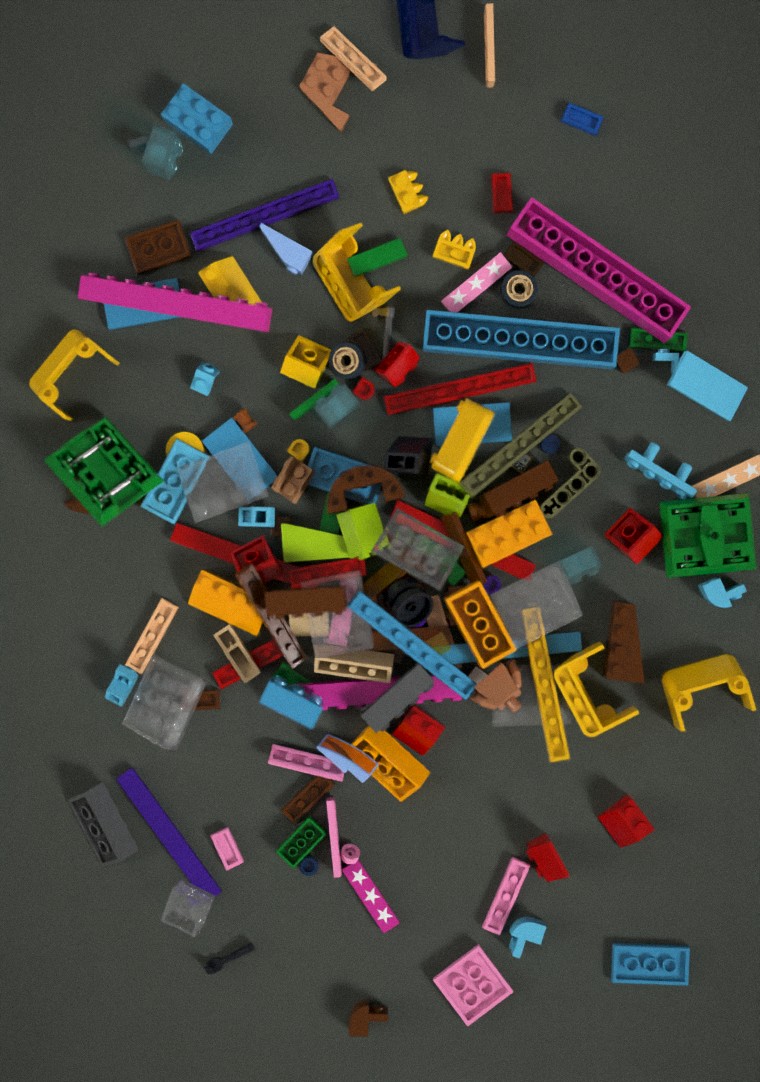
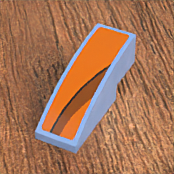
[316,734,379,783]

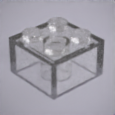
[161,879,215,938]

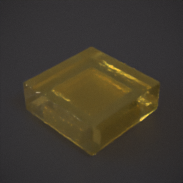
[425,632,451,655]

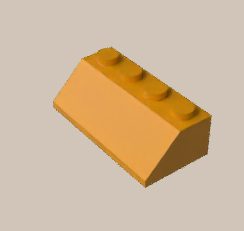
[188,569,263,636]
[351,725,431,802]

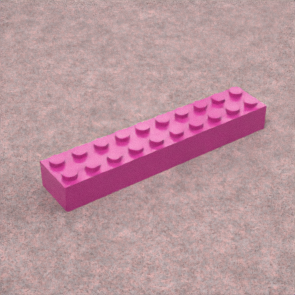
[507,197,691,343]

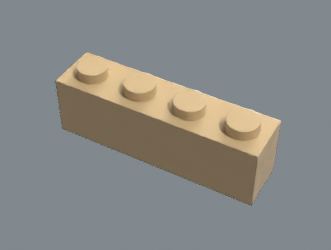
[314,644,395,683]

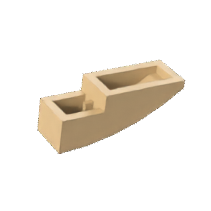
[213,624,261,683]

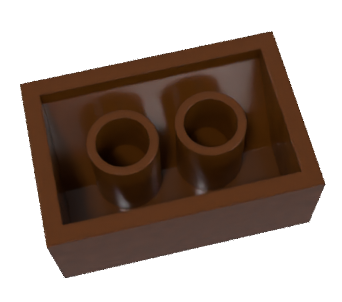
[361,549,432,616]

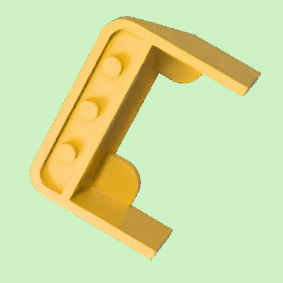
[313,223,401,322]
[29,329,120,422]
[429,398,495,483]
[554,642,639,737]
[661,654,756,732]

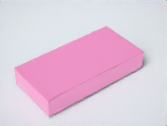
[210,827,244,871]

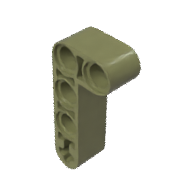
[539,448,600,519]

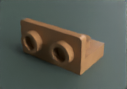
[271,456,316,504]

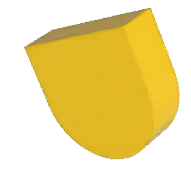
[287,439,310,462]

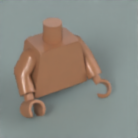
[469,658,522,713]

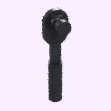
[204,943,255,975]

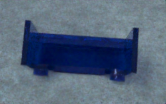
[396,0,465,60]

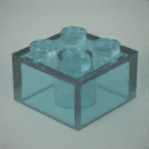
[142,125,183,180]
[314,384,360,429]

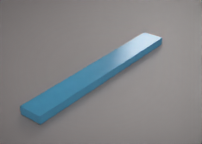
[347,590,477,700]
[431,631,582,664]

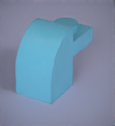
[238,507,275,527]
[698,577,747,608]
[105,664,138,707]
[509,917,547,958]

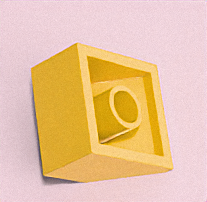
[280,335,331,389]

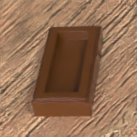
[181,689,220,711]

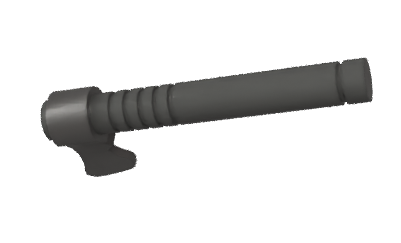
[372,306,395,360]

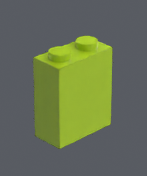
[425,473,470,519]
[336,503,389,560]

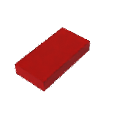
[491,172,513,214]

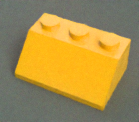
[198,256,261,305]

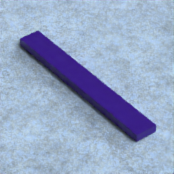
[189,179,340,252]
[116,767,222,903]

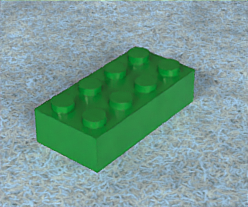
[276,815,327,869]

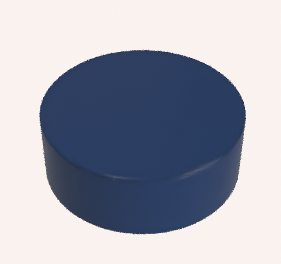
[540,435,560,454]
[299,855,319,876]

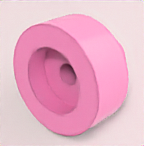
[340,844,360,864]

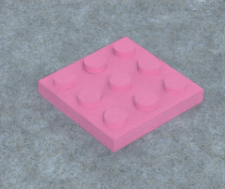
[433,944,513,1026]

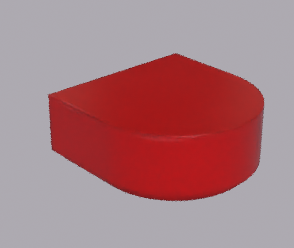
[352,377,374,400]

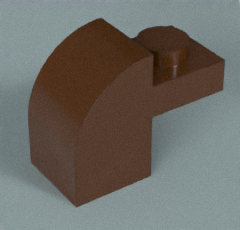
[349,999,388,1037]

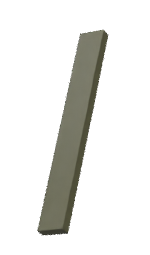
[459,392,582,498]

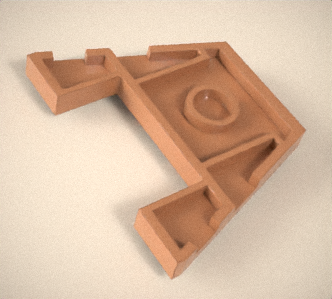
[299,53,377,132]

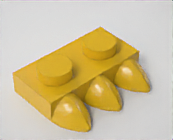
[388,170,428,214]
[433,230,476,270]

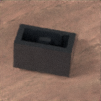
[384,436,433,477]

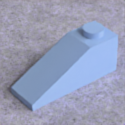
[260,223,313,275]

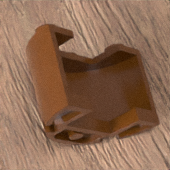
[327,465,405,514]

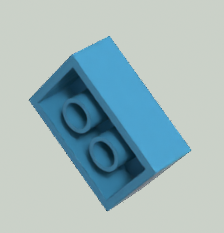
[161,83,233,155]
[259,675,324,729]

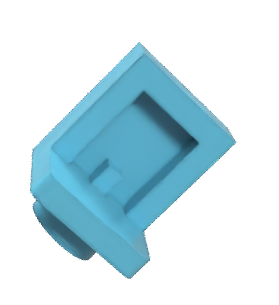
[652,349,681,373]
[190,362,220,396]

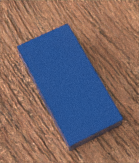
[561,102,604,136]

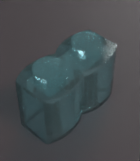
[556,546,602,585]

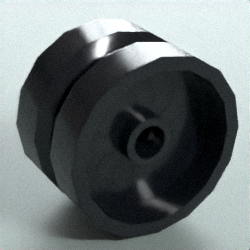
[383,578,434,628]

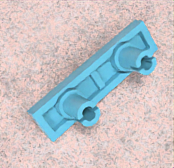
[623,442,697,499]

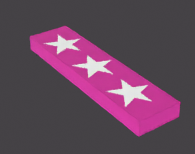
[342,859,400,933]

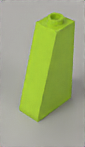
[281,523,350,562]

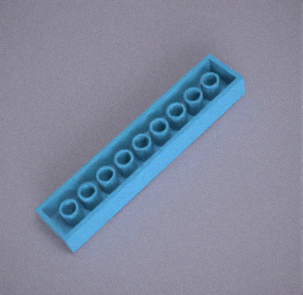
[422,310,620,370]

